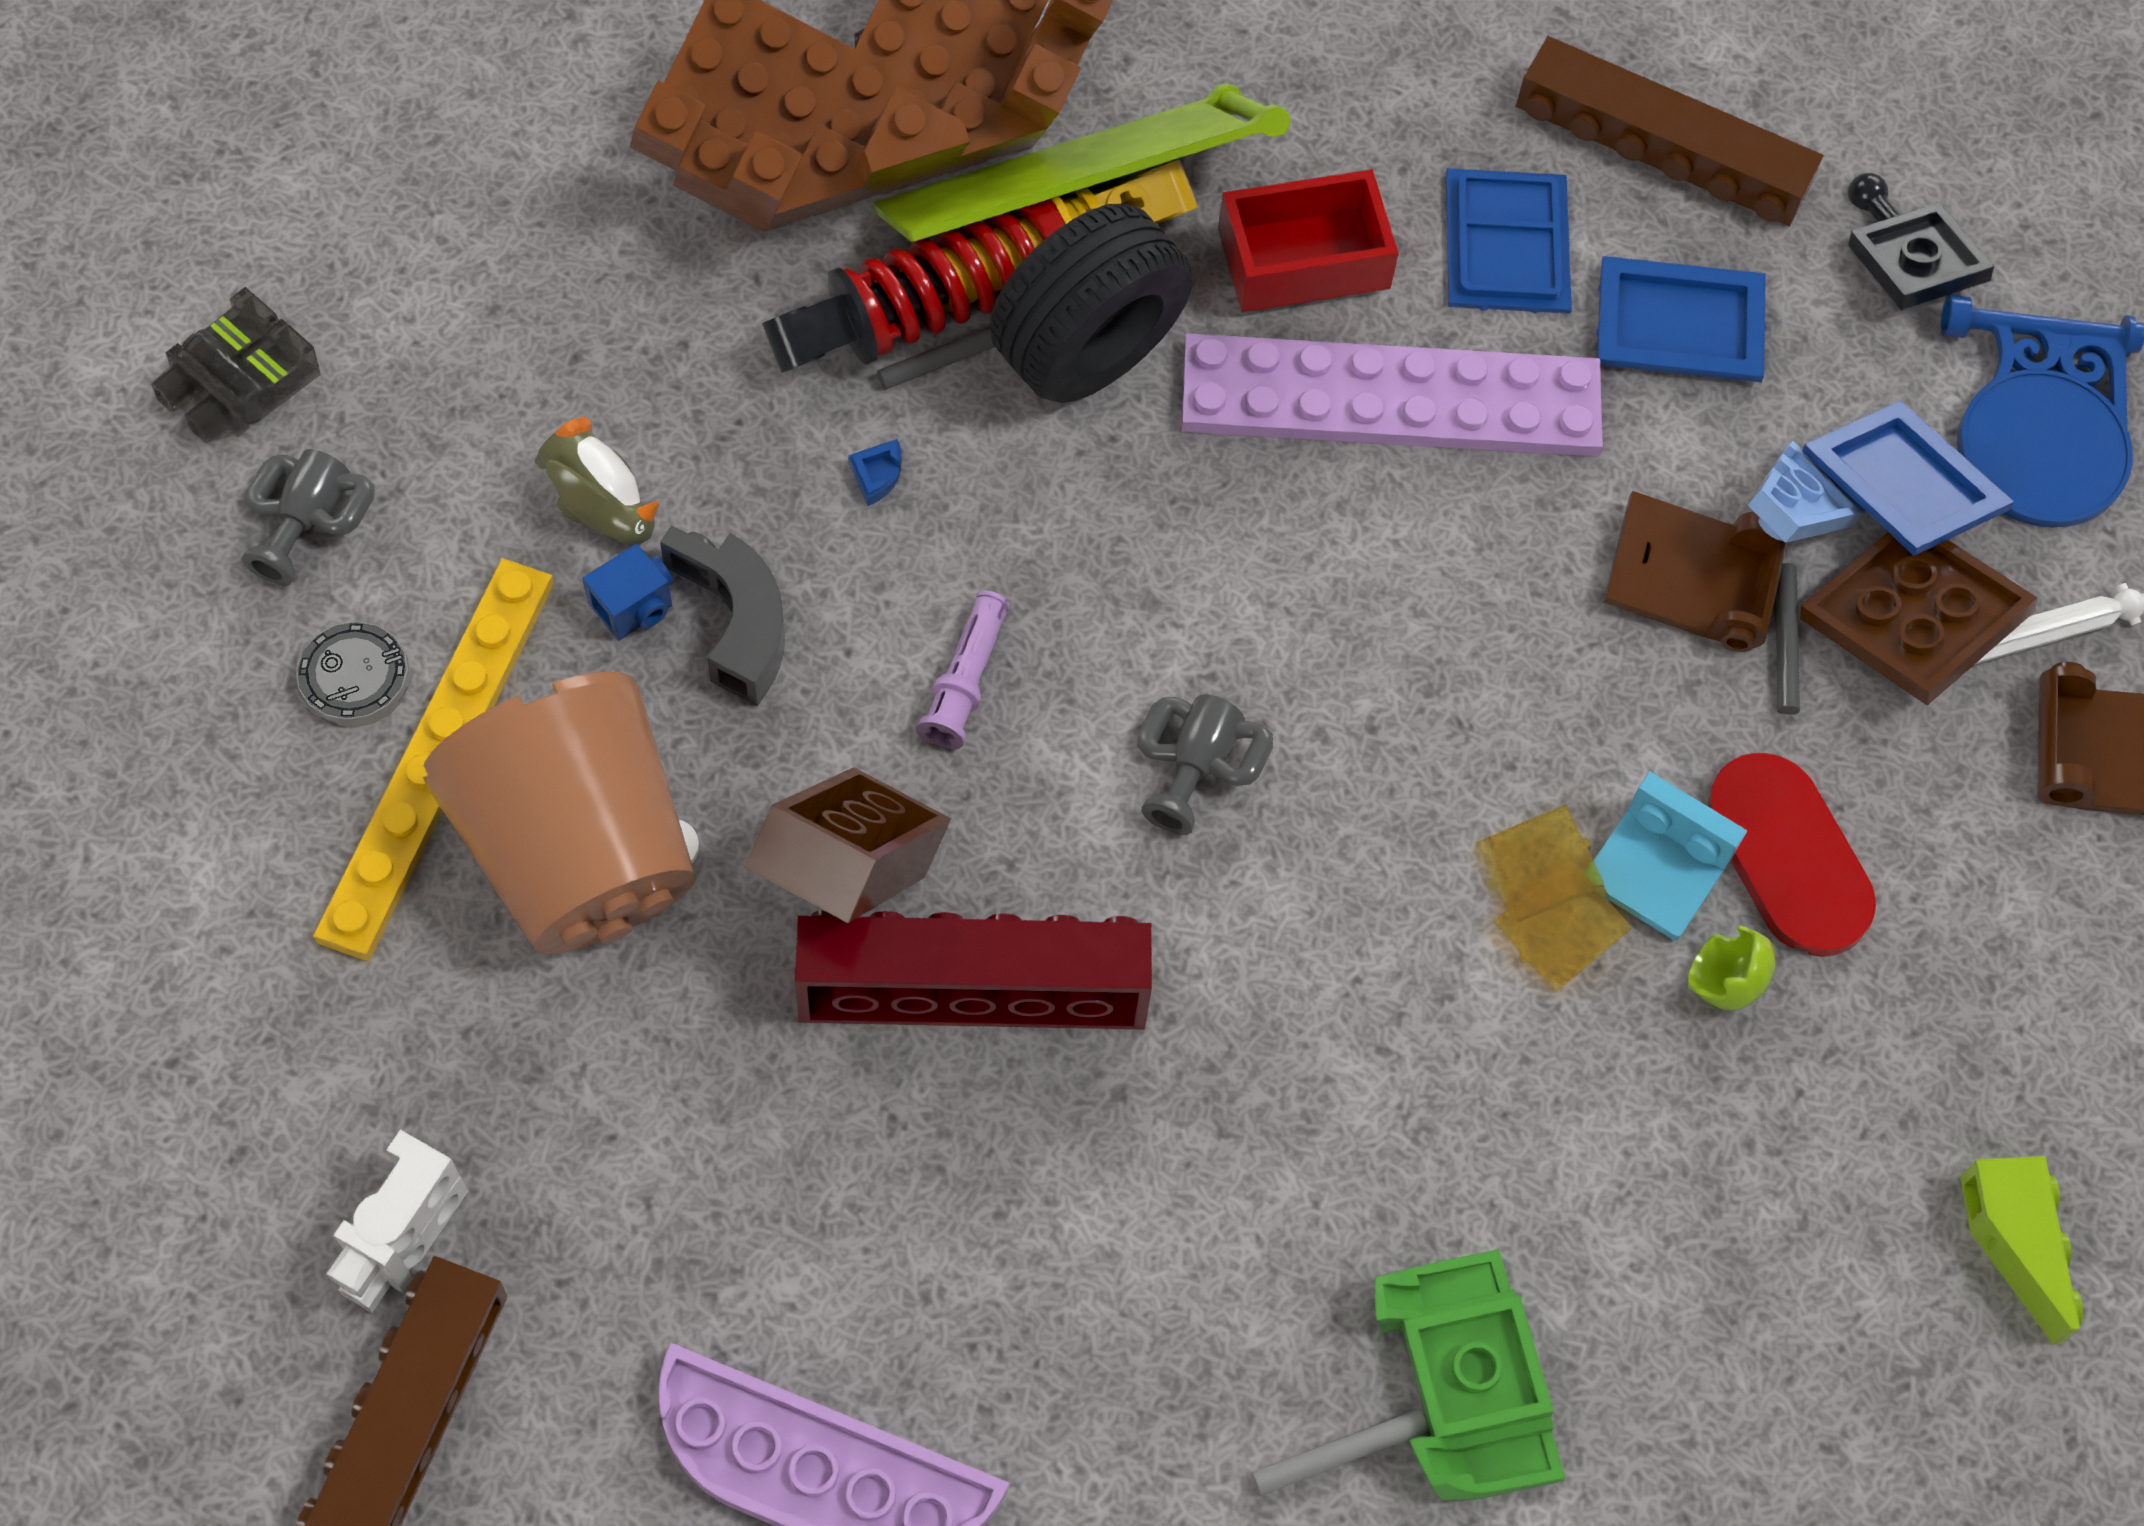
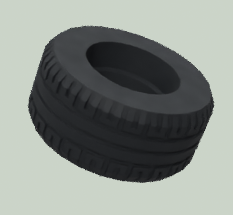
[990,203,1192,403]

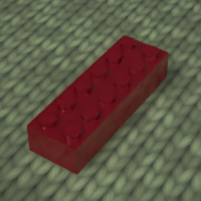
[795,910,1152,1030]

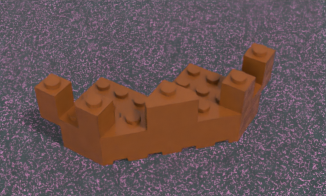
[630,0,1113,232]

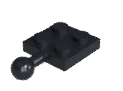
[1848,173,1994,310]

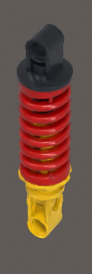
[762,159,1198,373]

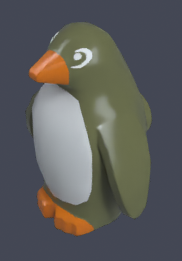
[534,416,659,546]

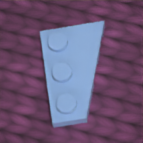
[1748,440,1866,543]

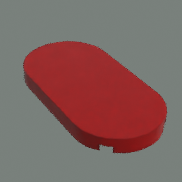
[1707,753,1876,957]

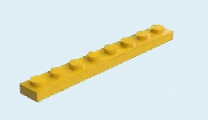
[313,558,554,962]

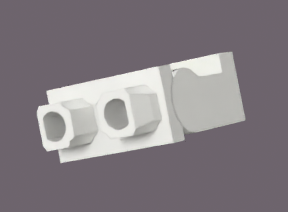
[327,1129,468,1313]

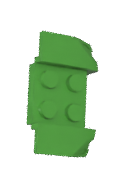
[1375,1249,1565,1500]

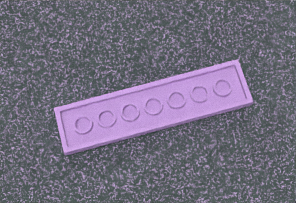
[1181,333,1603,457]

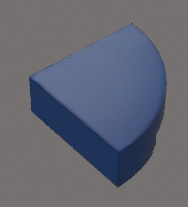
[848,439,902,506]

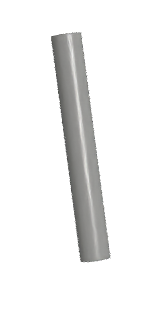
[1251,1409,1429,1496]

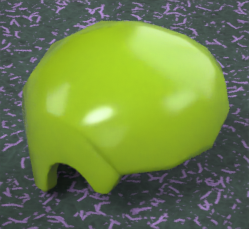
[1688,925,1776,1011]

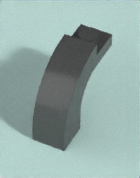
[660,525,785,706]

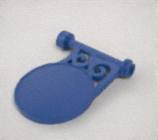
[1941,295,2144,528]

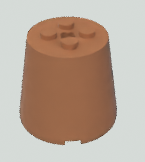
[423,672,696,955]

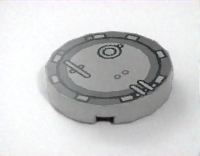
[296,621,411,728]

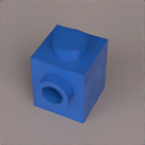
[582,543,673,641]

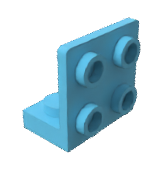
[1582,771,1747,940]

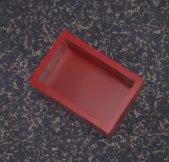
[1218,169,1399,313]

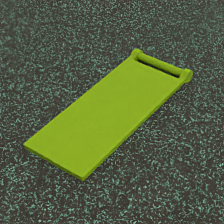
[873,83,1290,242]

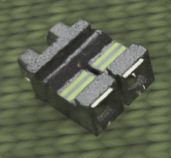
[151,287,321,444]

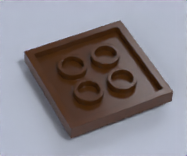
[1800,532,2038,706]

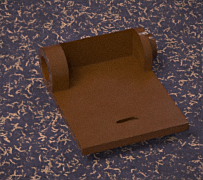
[1603,491,1787,652]
[2037,662,2144,815]

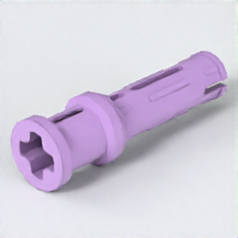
[917,590,1010,750]

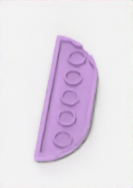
[659,1342,1010,1526]

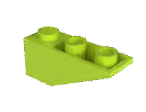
[1960,1156,2083,1345]

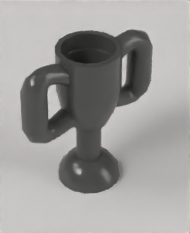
[241,449,375,586]
[1137,694,1273,835]

